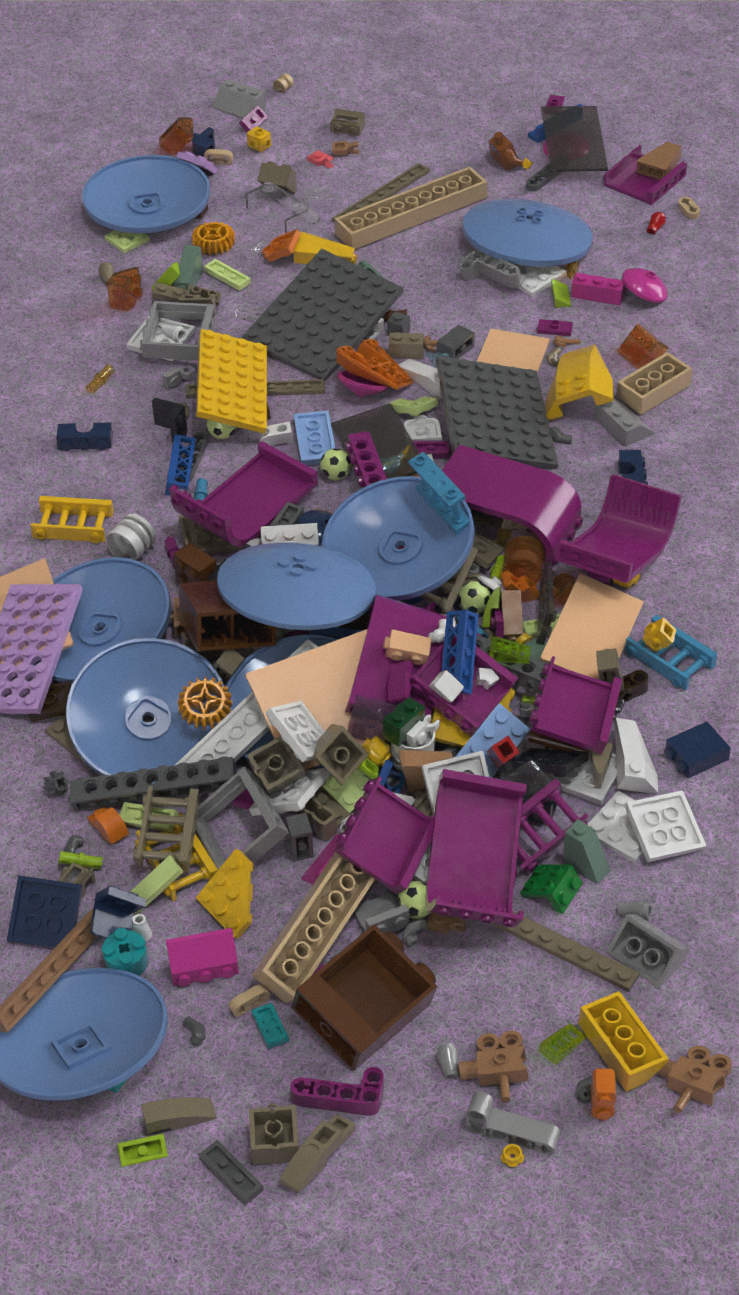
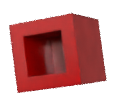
[486,736,520,768]

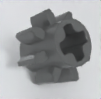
[43,771,69,796]

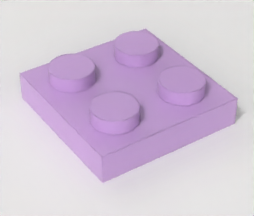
[177,151,218,174]

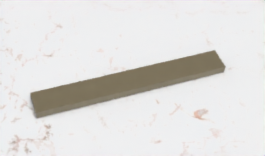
[332,163,430,223]
[185,379,325,399]

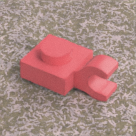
[307,150,334,169]

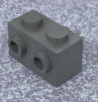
[436,324,475,359]
[284,813,314,862]

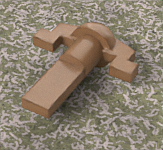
[424,335,438,352]
[553,335,581,347]

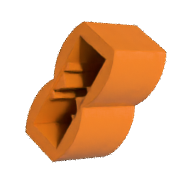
[591,1068,616,1120]

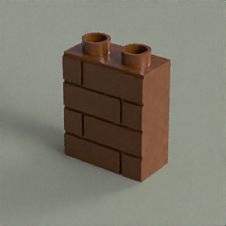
[291,924,438,1071]

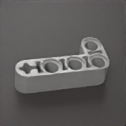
[459,249,523,288]
[466,1091,561,1155]

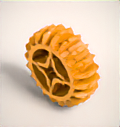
[191,221,235,256]
[177,676,233,731]

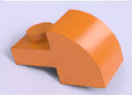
[501,570,540,602]
[87,807,129,844]

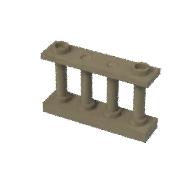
[406,547,479,615]
[133,786,200,872]

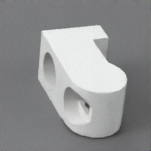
[259,421,294,446]

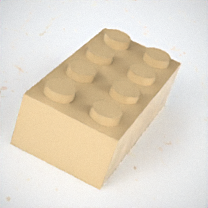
[616,352,692,415]

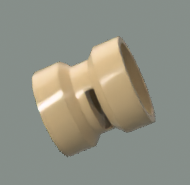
[273,73,294,93]

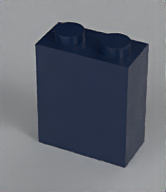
[664,721,731,778]

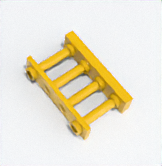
[31,496,114,543]
[134,812,218,902]

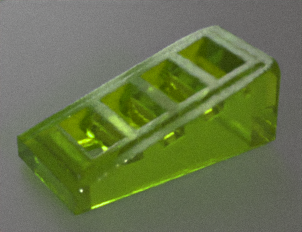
[489,636,531,664]
[539,1023,587,1065]

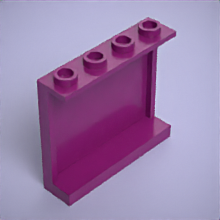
[603,145,687,205]
[410,636,518,736]
[529,656,622,754]
[334,776,434,894]

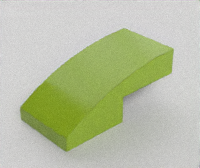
[482,587,501,628]
[357,757,379,779]

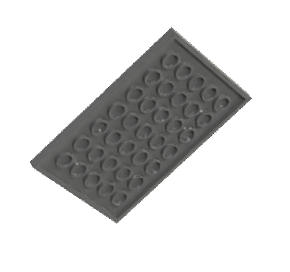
[242,248,404,381]
[436,356,558,469]

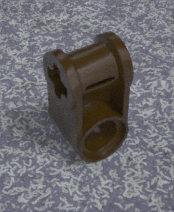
[618,670,648,702]

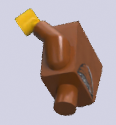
[488,132,533,170]

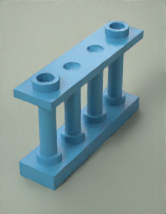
[408,452,470,535]
[625,614,717,691]

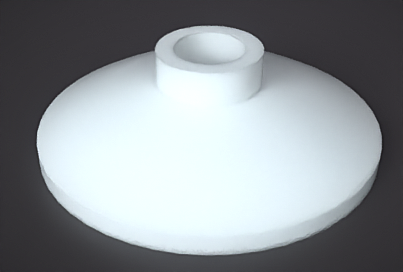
[477,575,504,591]

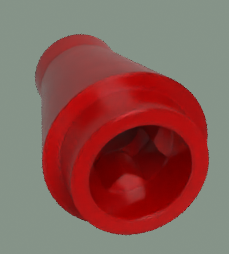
[646,212,666,235]

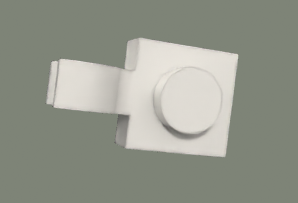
[407,714,440,748]

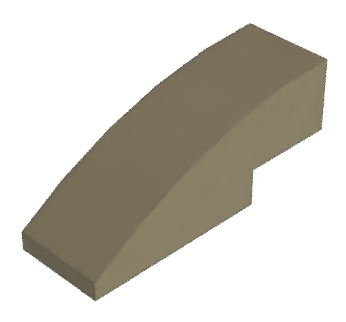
[590,734,613,787]
[141,1097,217,1134]

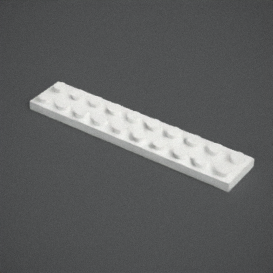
[171,639,318,797]

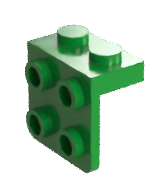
[520,864,583,913]

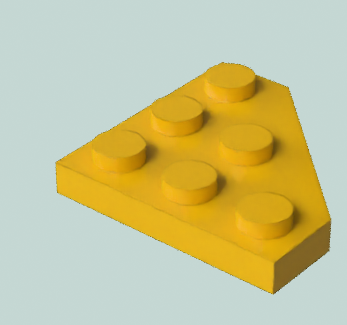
[196,848,253,939]

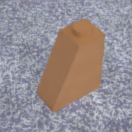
[637,141,682,180]
[500,590,523,643]
[399,750,453,793]

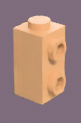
[383,630,431,665]

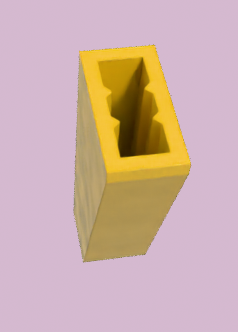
[293,232,357,264]

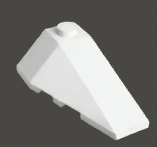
[398,359,443,401]
[615,718,658,794]

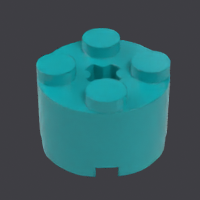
[102,928,148,976]

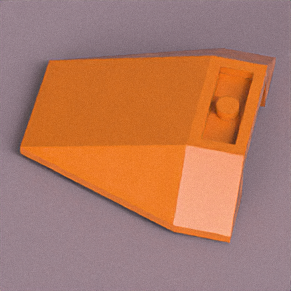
[336,339,414,390]

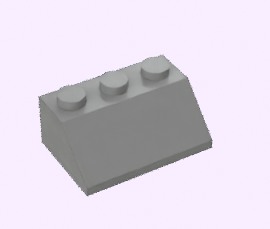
[212,79,266,119]
[594,399,655,447]
[606,914,690,988]

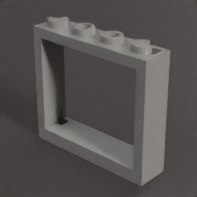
[140,301,215,360]
[195,767,289,869]

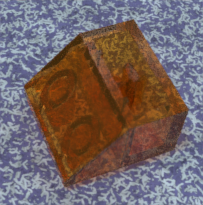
[159,117,193,155]
[107,267,143,312]
[617,323,669,369]

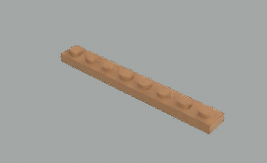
[0,907,97,1033]

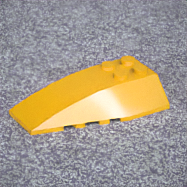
[545,344,614,421]

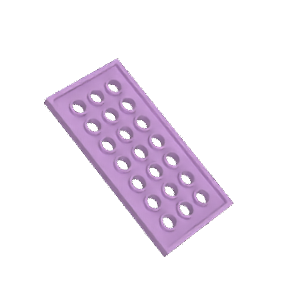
[0,584,83,714]

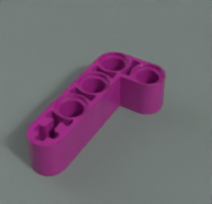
[290,1067,384,1116]

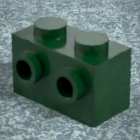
[382,697,425,747]

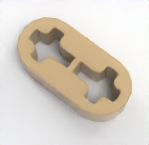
[204,149,233,165]
[678,197,700,219]
[228,984,271,1017]

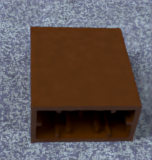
[179,581,276,651]

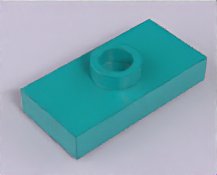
[251,1003,289,1049]

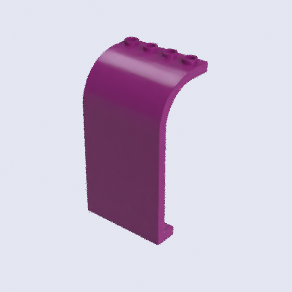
[169,441,319,547]
[442,445,583,568]
[555,474,682,583]
[345,595,446,722]
[425,769,527,928]

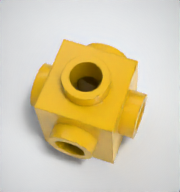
[247,126,271,152]
[643,617,676,652]

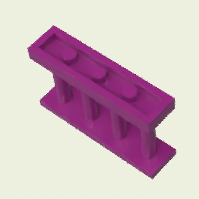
[517,778,589,873]

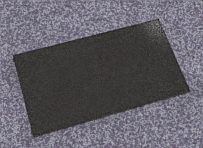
[541,106,608,172]
[331,403,420,479]

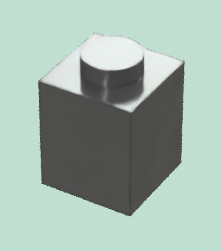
[387,312,410,336]

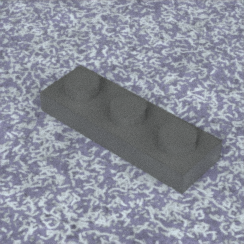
[199,1140,264,1205]

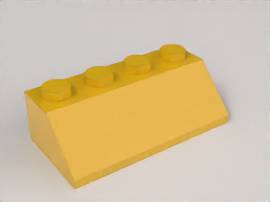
[578,991,669,1092]

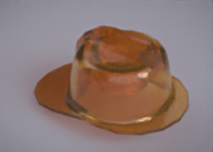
[545,573,575,604]

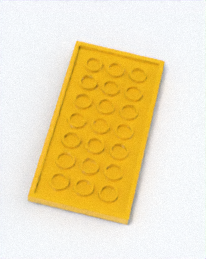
[196,329,267,434]

